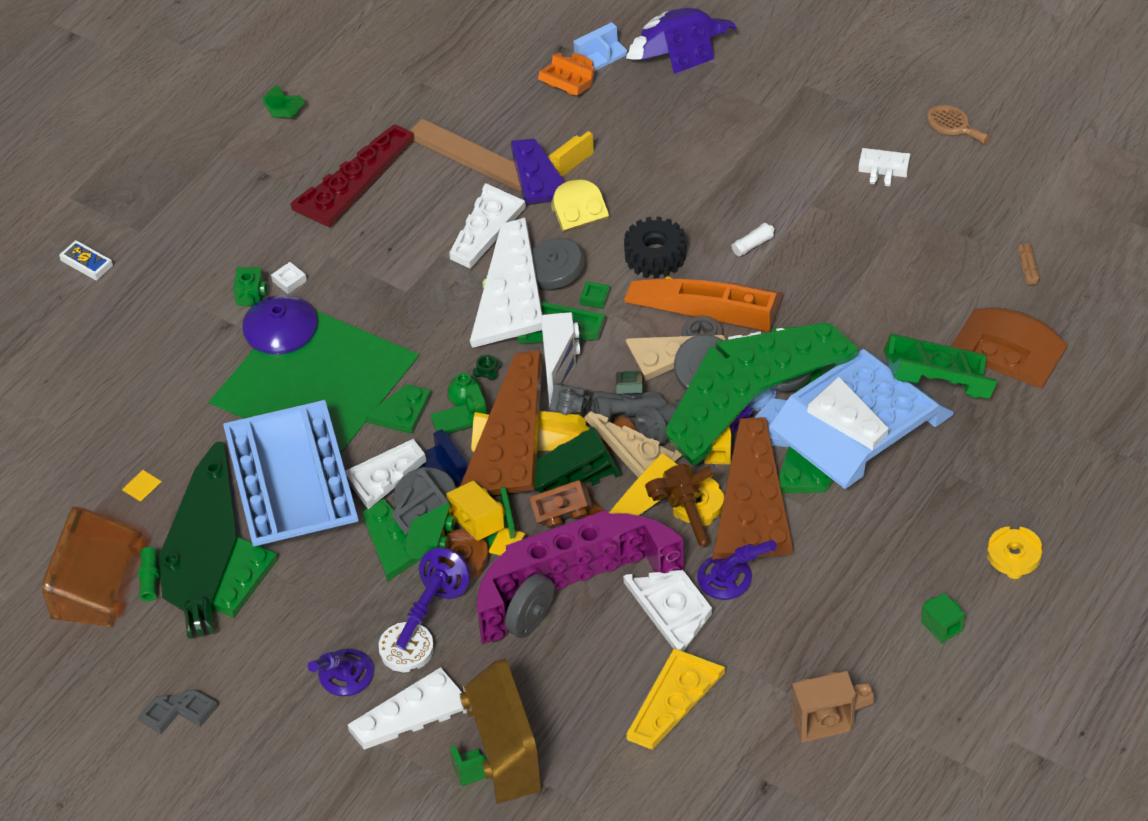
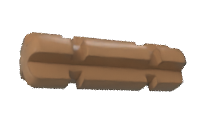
[1018,243,1040,285]

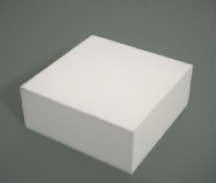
[271,262,307,294]

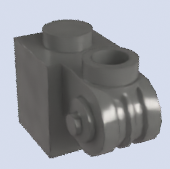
[549,383,592,416]

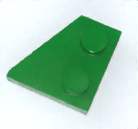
[366,384,431,434]

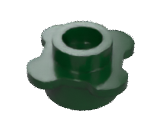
[473,355,501,380]

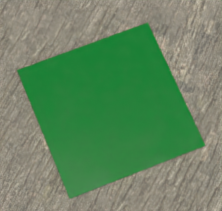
[209,310,420,454]

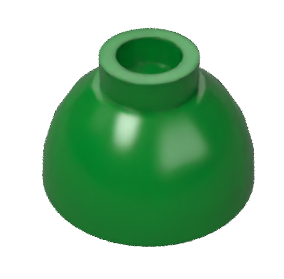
[447,373,483,406]

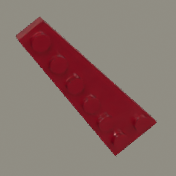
[290,124,414,228]

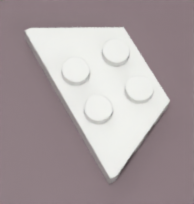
[623,570,712,652]

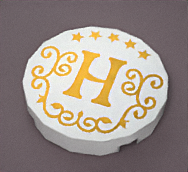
[378,622,434,673]

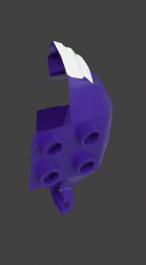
[626,8,737,74]

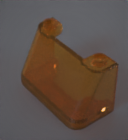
[42,506,146,627]

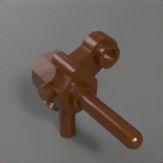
[645,464,717,547]

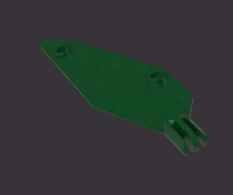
[158,441,237,639]

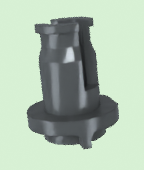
[635,399,681,445]

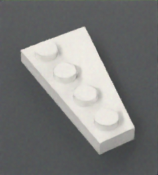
[450,183,526,269]
[348,667,467,749]

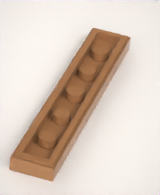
[410,118,522,193]

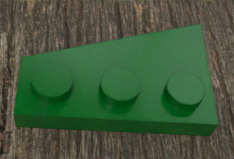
[211,536,278,618]

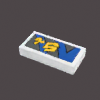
[59,240,113,281]

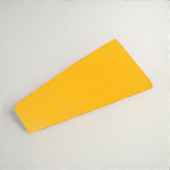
[609,454,677,515]

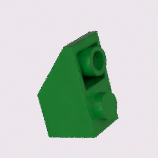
[405,503,455,561]

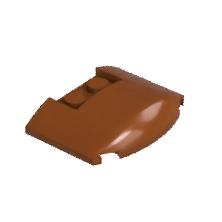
[950,307,1068,389]

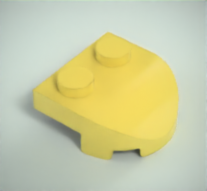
[551,180,609,233]

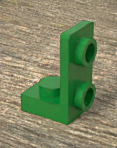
[431,384,487,436]

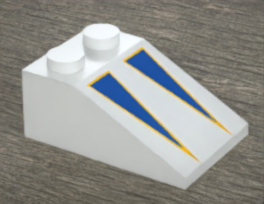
[541,312,580,407]

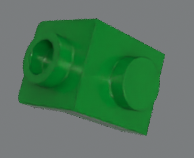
[262,86,305,118]

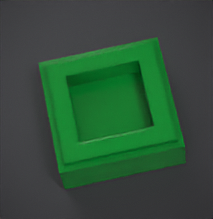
[579,281,610,309]

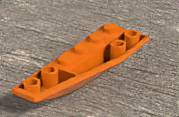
[624,279,783,332]

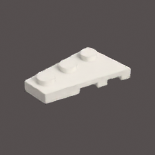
[807,377,889,450]
[345,439,426,509]

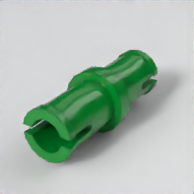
[137,547,159,602]

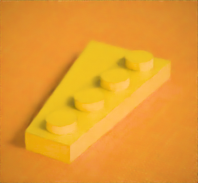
[626,648,725,750]

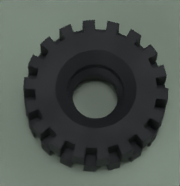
[624,216,686,279]

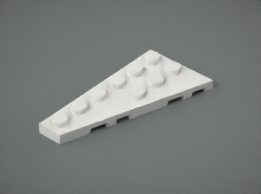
[470,218,543,348]

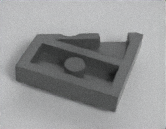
[392,468,452,537]

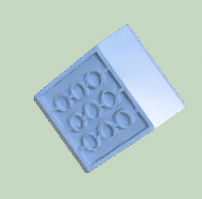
[769,349,954,489]

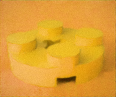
[672,478,724,526]
[987,526,1042,579]

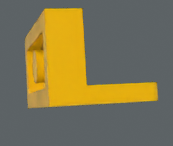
[548,131,594,177]

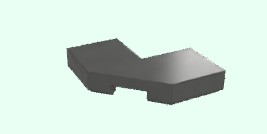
[138,689,218,734]

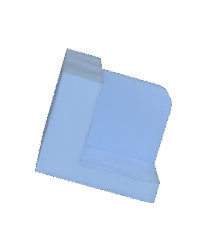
[573,22,627,71]

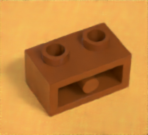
[529,480,594,528]

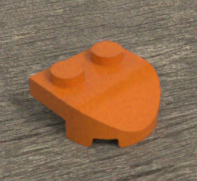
[538,53,595,96]

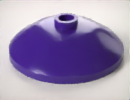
[242,295,318,355]

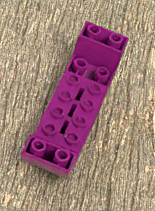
[477,510,684,645]

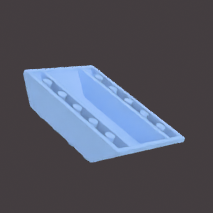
[223,400,358,547]

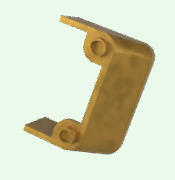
[459,658,541,804]

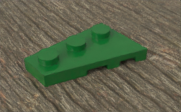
[518,302,605,344]
[362,499,420,582]

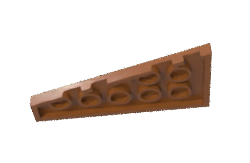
[460,350,542,496]
[712,417,793,560]

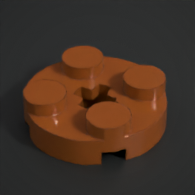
[439,530,488,579]

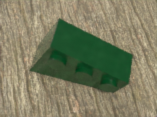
[535,427,623,493]

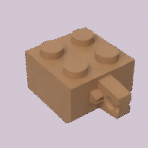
[791,671,874,743]

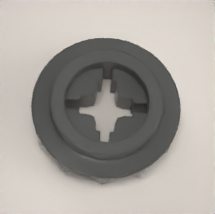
[682,316,722,336]

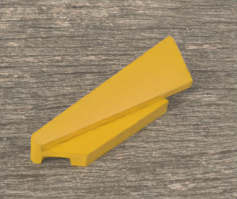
[471,411,601,452]

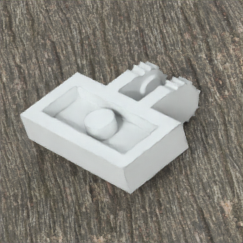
[859,148,910,186]

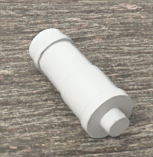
[731,223,774,257]

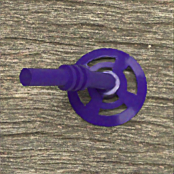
[697,540,777,600]
[395,547,470,650]
[308,649,374,696]

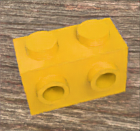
[446,481,505,541]

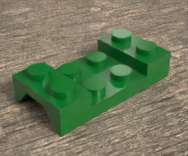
[883,333,997,399]

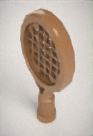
[927,105,990,145]

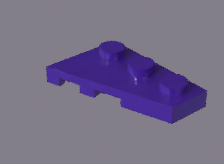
[511,139,565,204]

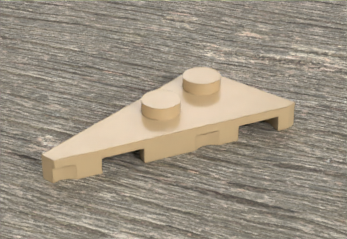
[625,335,726,381]
[584,411,682,478]

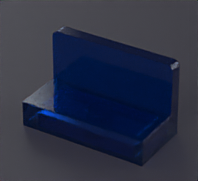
[422,429,468,486]

